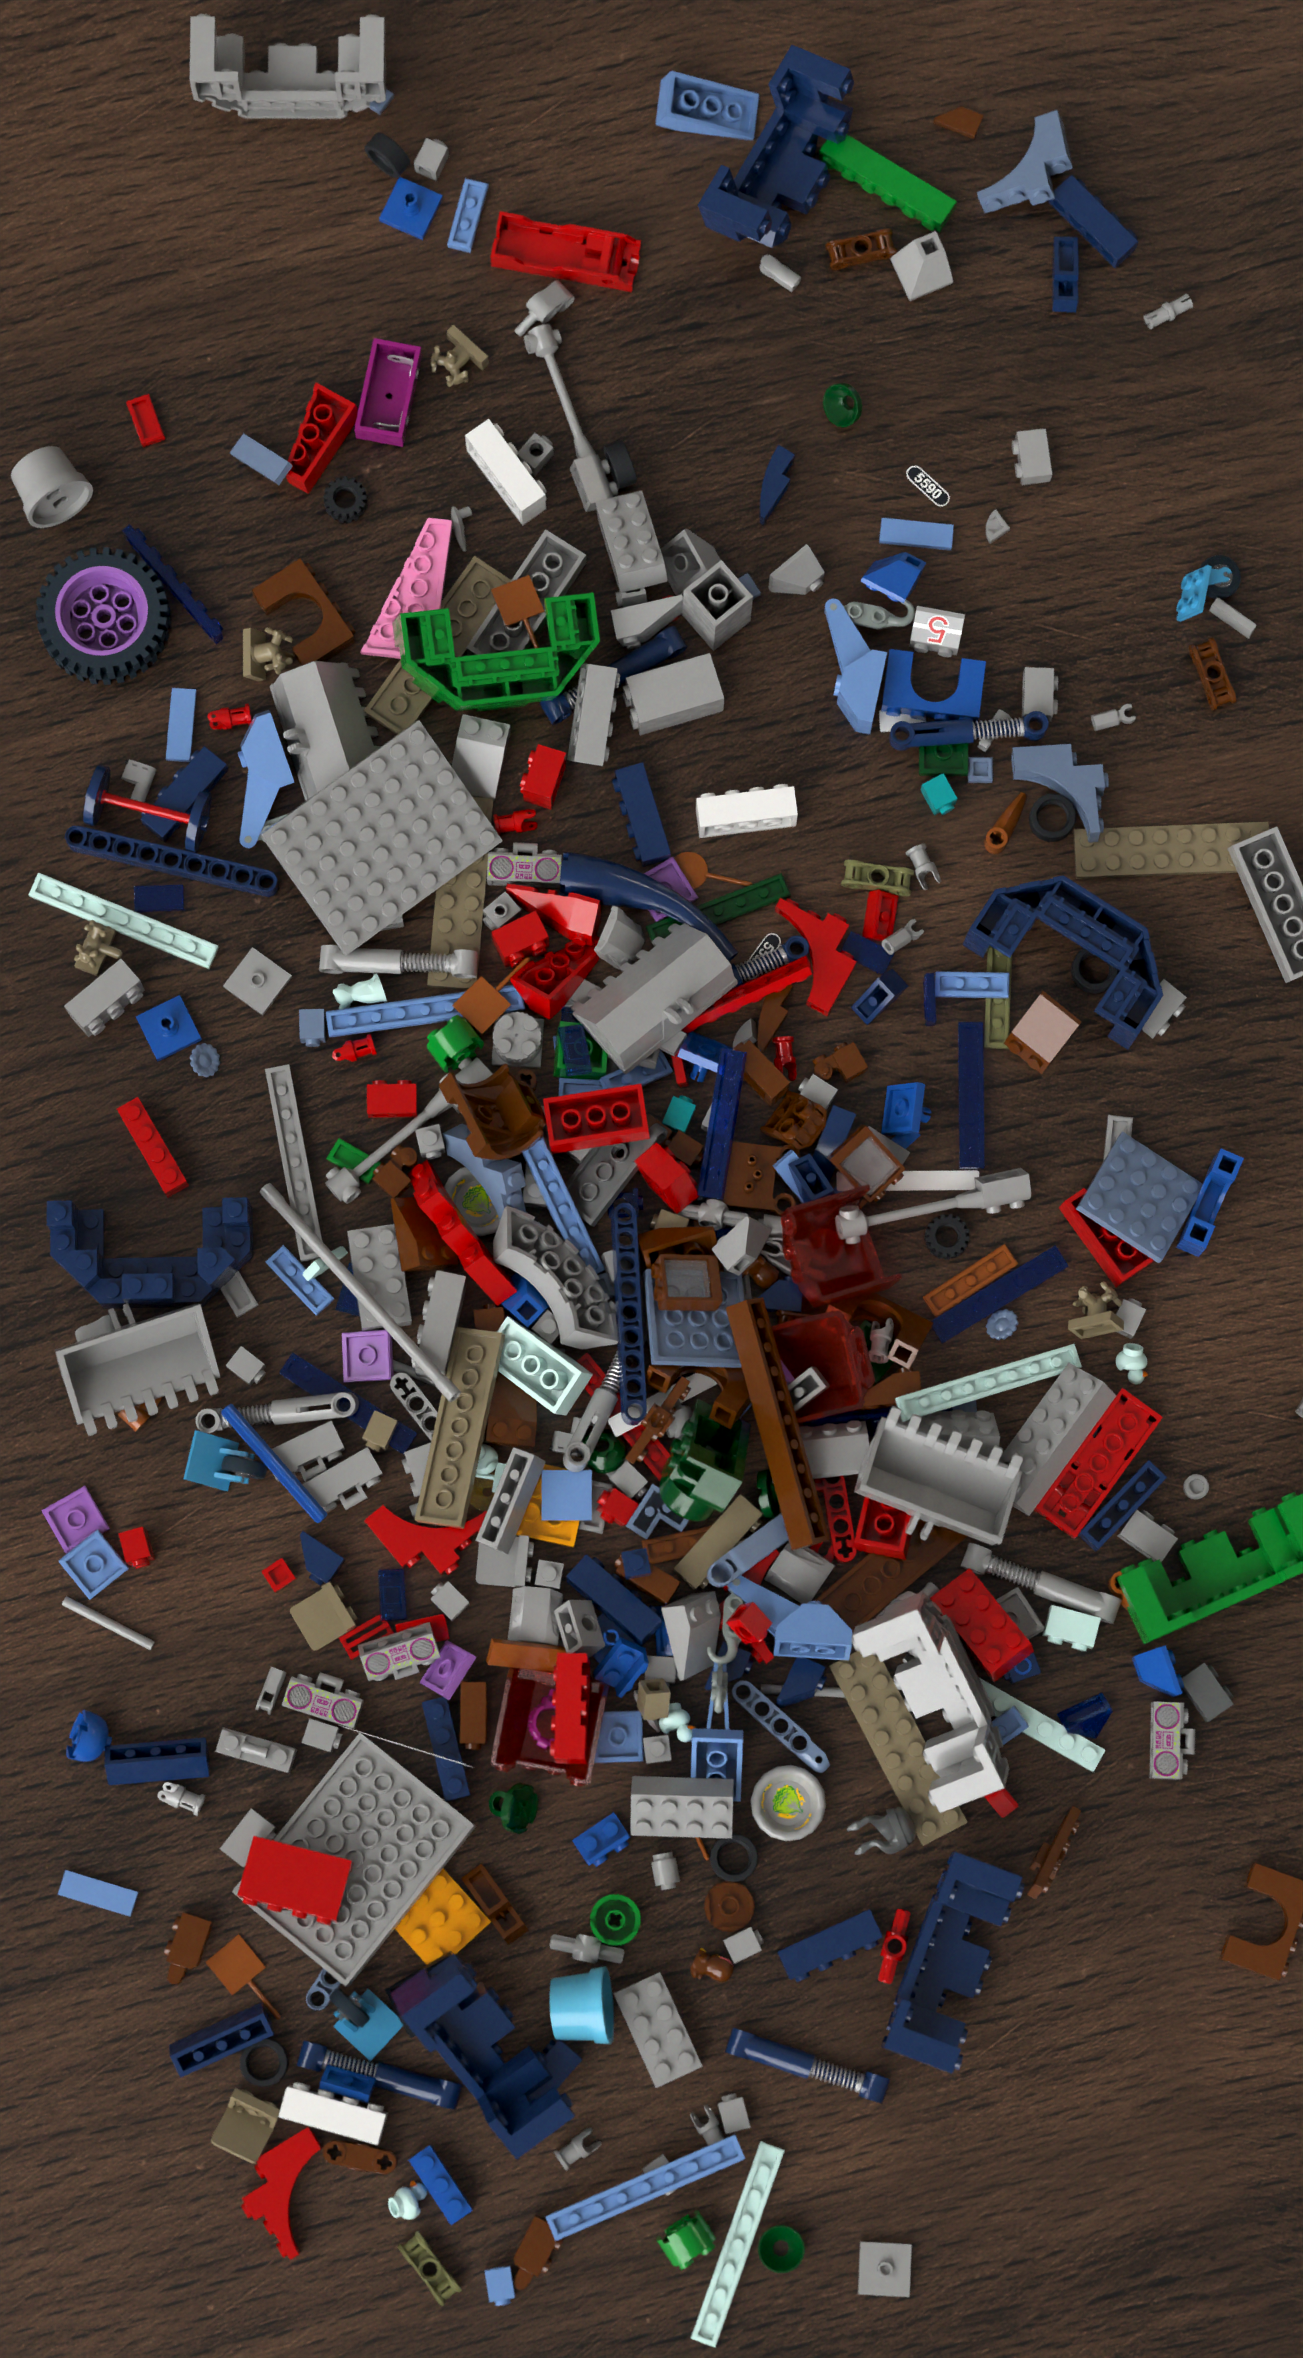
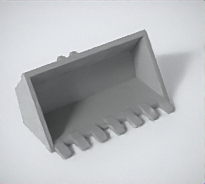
[270,661,381,801]
[571,923,738,1075]
[854,1406,1023,1545]

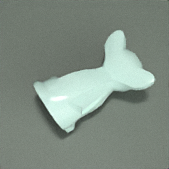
[333,973,387,1009]

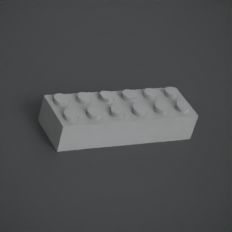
[466,529,586,656]
[1227,827,1303,983]
[999,1363,1116,1516]

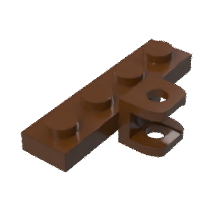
[625,1376,691,1464]
[1027,1806,1081,1899]

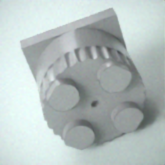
[492,1011,544,1069]

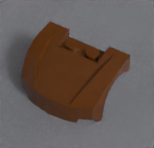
[439,1064,546,1160]

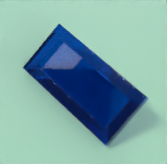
[1057,1693,1113,1739]

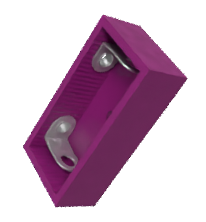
[355,338,422,447]

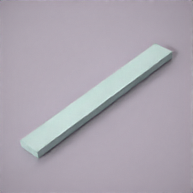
[29,873,219,969]
[895,1344,1082,1422]
[691,2141,785,2347]

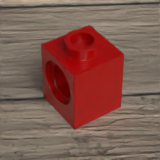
[726,1602,772,1644]

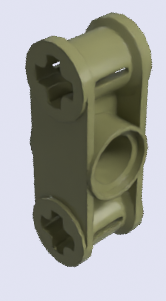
[841,860,914,896]
[397,2230,463,2306]

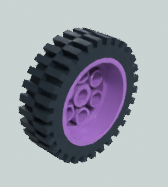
[36,547,171,685]

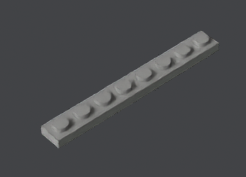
[265,1064,323,1262]

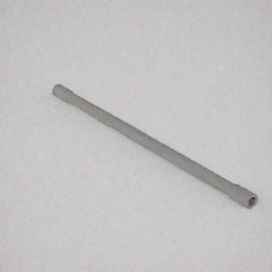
[259,1183,461,1402]

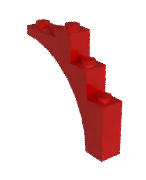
[408,1159,517,1306]

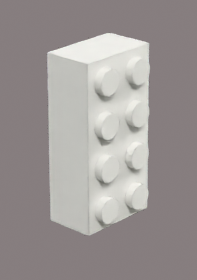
[465,419,547,525]
[696,784,798,838]
[278,2082,388,2145]

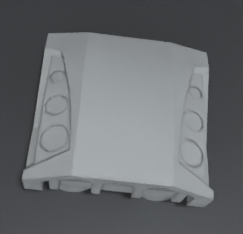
[594,906,645,970]
[764,1542,836,1604]
[508,1586,563,1646]

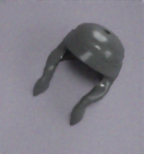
[847,1807,916,1855]

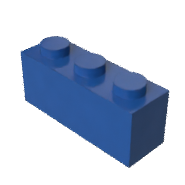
[409,2144,473,2225]

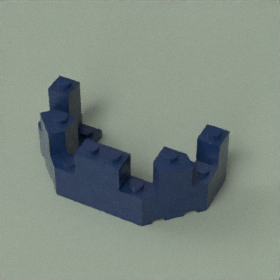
[698,45,854,248]
[963,875,1163,1050]
[47,1197,253,1309]
[881,1852,1025,2074]
[391,1953,575,2160]

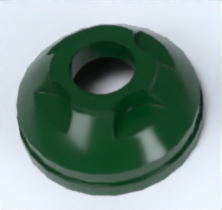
[823,383,862,427]
[582,1429,627,1474]
[758,2225,805,2273]

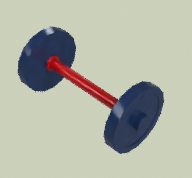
[83,764,212,852]

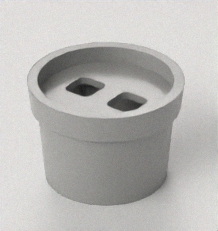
[11,446,93,528]

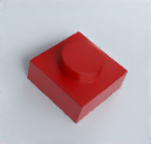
[261,1558,296,1593]

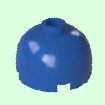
[66,1710,112,1762]

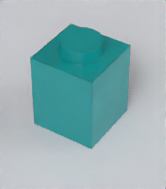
[921,773,957,815]
[662,1095,696,1134]

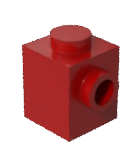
[596,1488,639,1526]

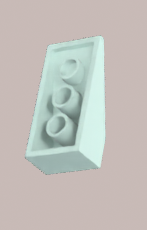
[497,1316,593,1415]

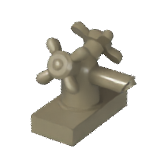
[430,325,489,387]
[243,627,294,682]
[74,920,122,977]
[1068,1281,1124,1339]

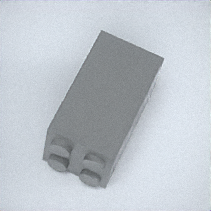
[682,560,753,651]
[622,653,724,735]

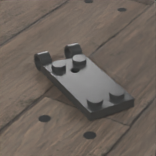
[565,1123,668,1227]

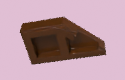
[933,107,983,139]

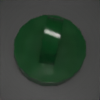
[757,1469,779,1519]
[489,1782,538,1834]

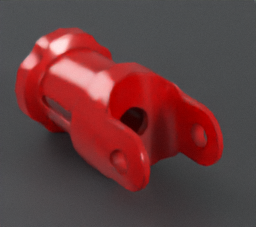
[208,704,252,730]
[493,809,538,835]
[332,1034,377,1062]
[772,1036,797,1081]

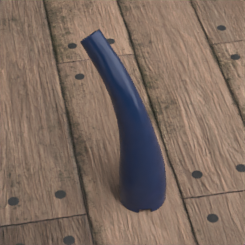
[559,852,739,962]

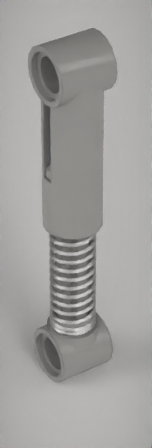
[319,945,478,979]
[563,1326,647,1472]
[195,1392,359,1433]
[961,1543,1122,1624]

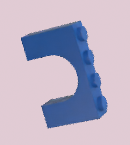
[881,649,986,723]
[1176,1149,1244,1257]

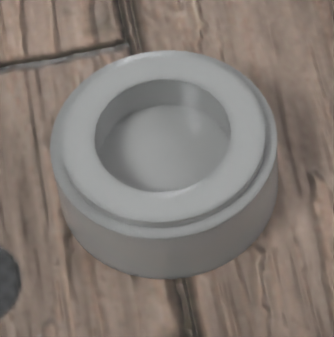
[1183,1474,1209,1500]

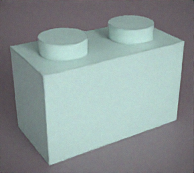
[1042,1605,1101,1652]

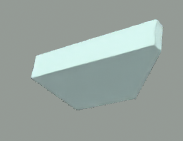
[303,1246,348,1281]

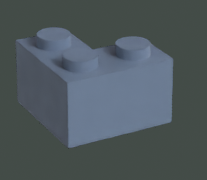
[625,1484,689,1540]

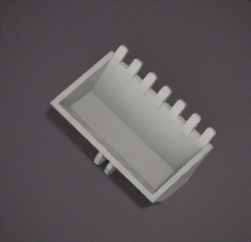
[55,1303,221,1436]

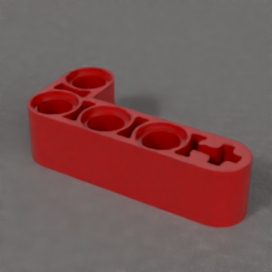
[814,1475,856,1564]

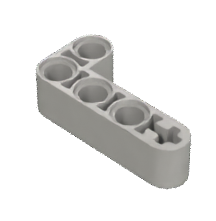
[390,1373,438,1441]

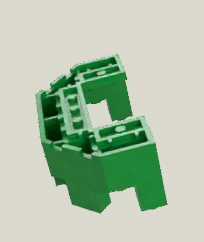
[392,593,600,712]
[1117,1492,1303,1644]

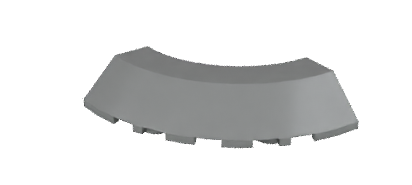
[493,1206,619,1350]

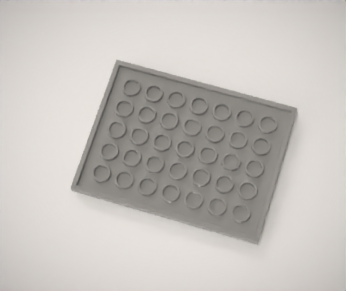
[260,720,502,955]
[232,1733,476,1988]

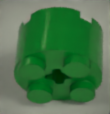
[427,1015,484,1072]
[590,1894,641,1946]
[656,2211,716,2270]

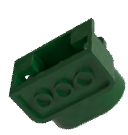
[659,1399,751,1521]

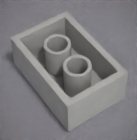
[64,959,145,1037]

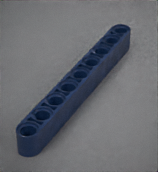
[65,826,279,897]
[611,1203,647,1426]

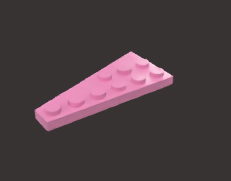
[360,518,453,659]

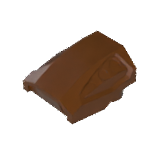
[760,1091,827,1150]

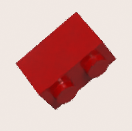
[367,1080,418,1118]
[118,1527,155,1569]

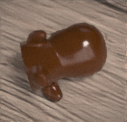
[742,1254,779,1289]
[690,1948,734,1982]

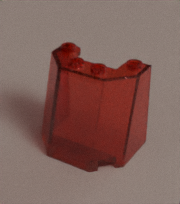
[781,1184,902,1308]
[771,1310,875,1424]
[490,1667,609,1786]

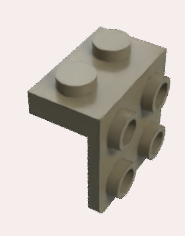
[290,1582,358,1651]
[211,2088,280,2163]

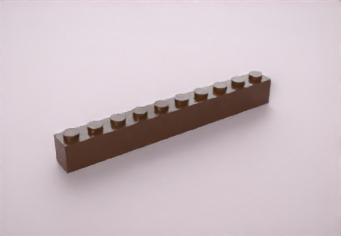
[726,1297,830,1550]

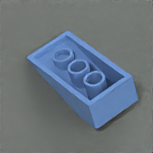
[656,71,759,140]

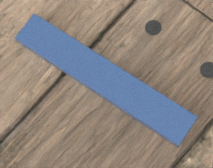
[522,1137,605,1274]

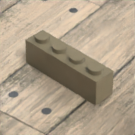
[673,1494,763,1591]

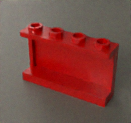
[237,1836,354,1925]

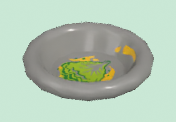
[444,1167,500,1237]
[751,1765,826,1841]

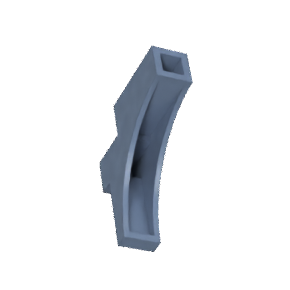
[977,110,1073,213]
[1011,744,1109,842]
[442,1124,526,1220]

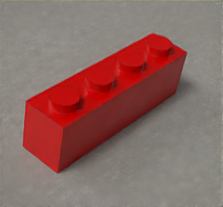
[117,1097,189,1198]

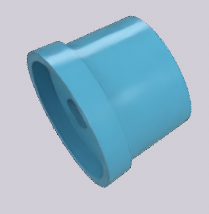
[550,1967,614,2044]

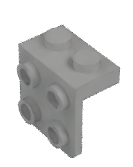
[476,1535,534,1588]

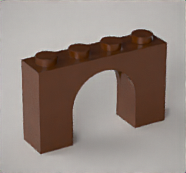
[252,558,356,666]
[820,1278,933,1369]
[645,1364,751,1429]
[1219,1863,1303,1981]

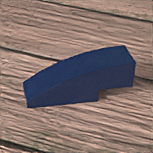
[1052,237,1079,312]
[759,445,795,525]
[813,1105,856,1182]

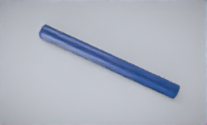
[221,1404,327,1523]

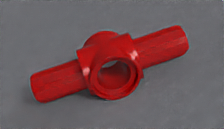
[878,1909,911,1984]

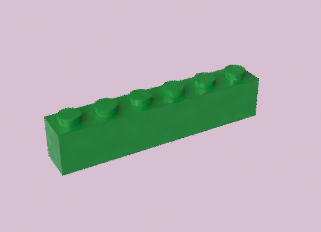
[819,135,956,233]

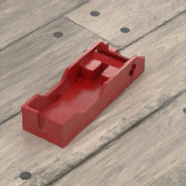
[491,211,641,292]
[1034,1388,1163,1539]

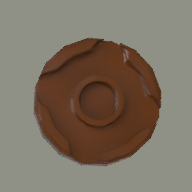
[704,1881,755,1932]

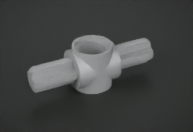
[678,1199,749,1232]
[549,1934,624,1964]

